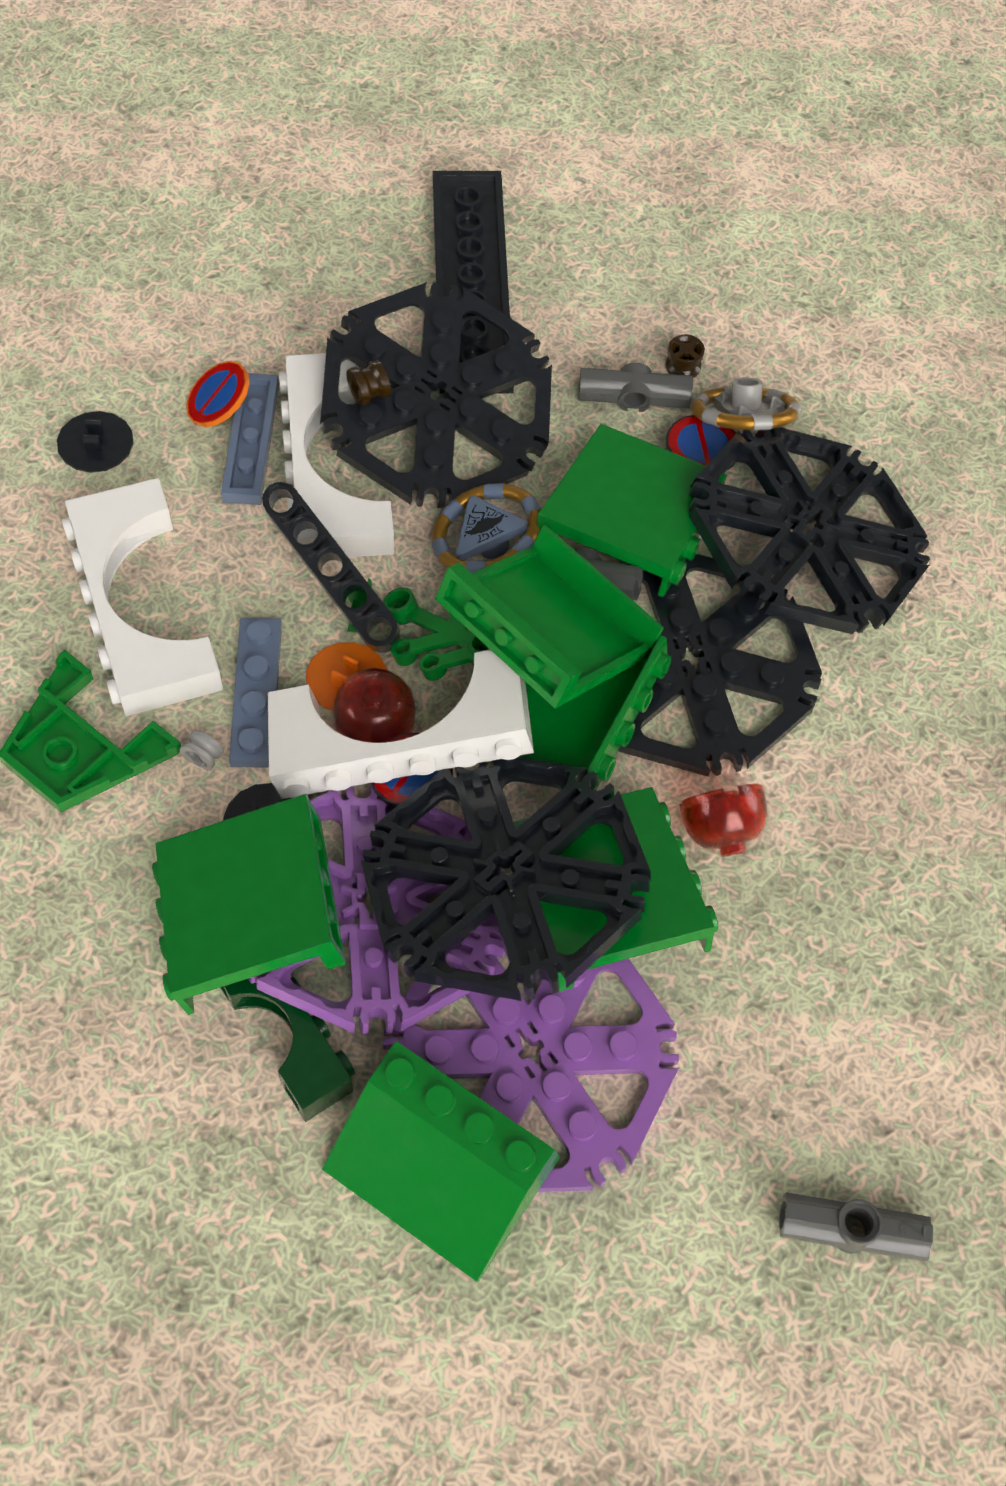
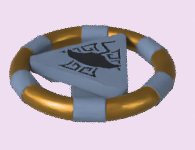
[432,483,541,573]

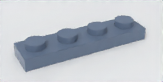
[221,373,279,505]
[229,618,282,768]

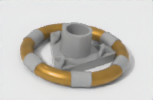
[690,377,802,431]

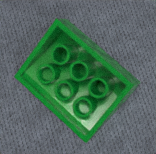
[322,1041,560,1282]

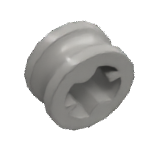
[180,730,224,771]

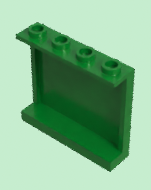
[536,424,727,597]
[435,525,664,709]
[519,636,671,791]
[510,787,718,993]
[152,794,346,1015]

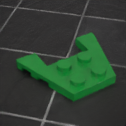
[0,650,181,813]

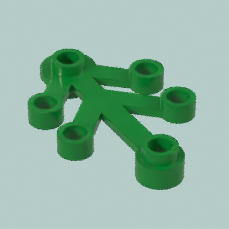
[383,588,490,681]

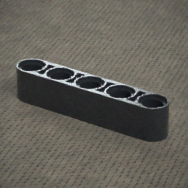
[262,482,400,653]

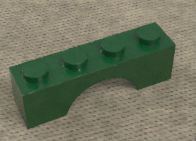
[220,976,356,1122]

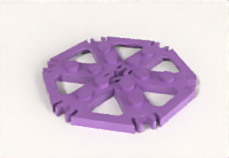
[249,785,505,1034]
[383,922,679,1192]

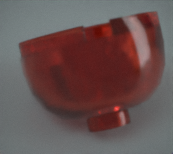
[333,668,416,743]
[679,784,768,857]

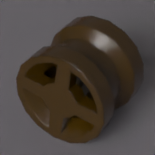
[665,334,705,378]
[346,359,391,406]

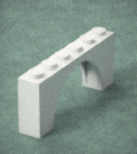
[279,353,394,561]
[61,478,223,717]
[268,650,534,799]

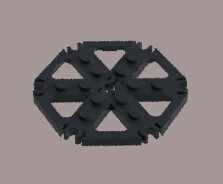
[320,282,552,508]
[688,427,930,634]
[618,554,822,777]
[361,757,651,1001]

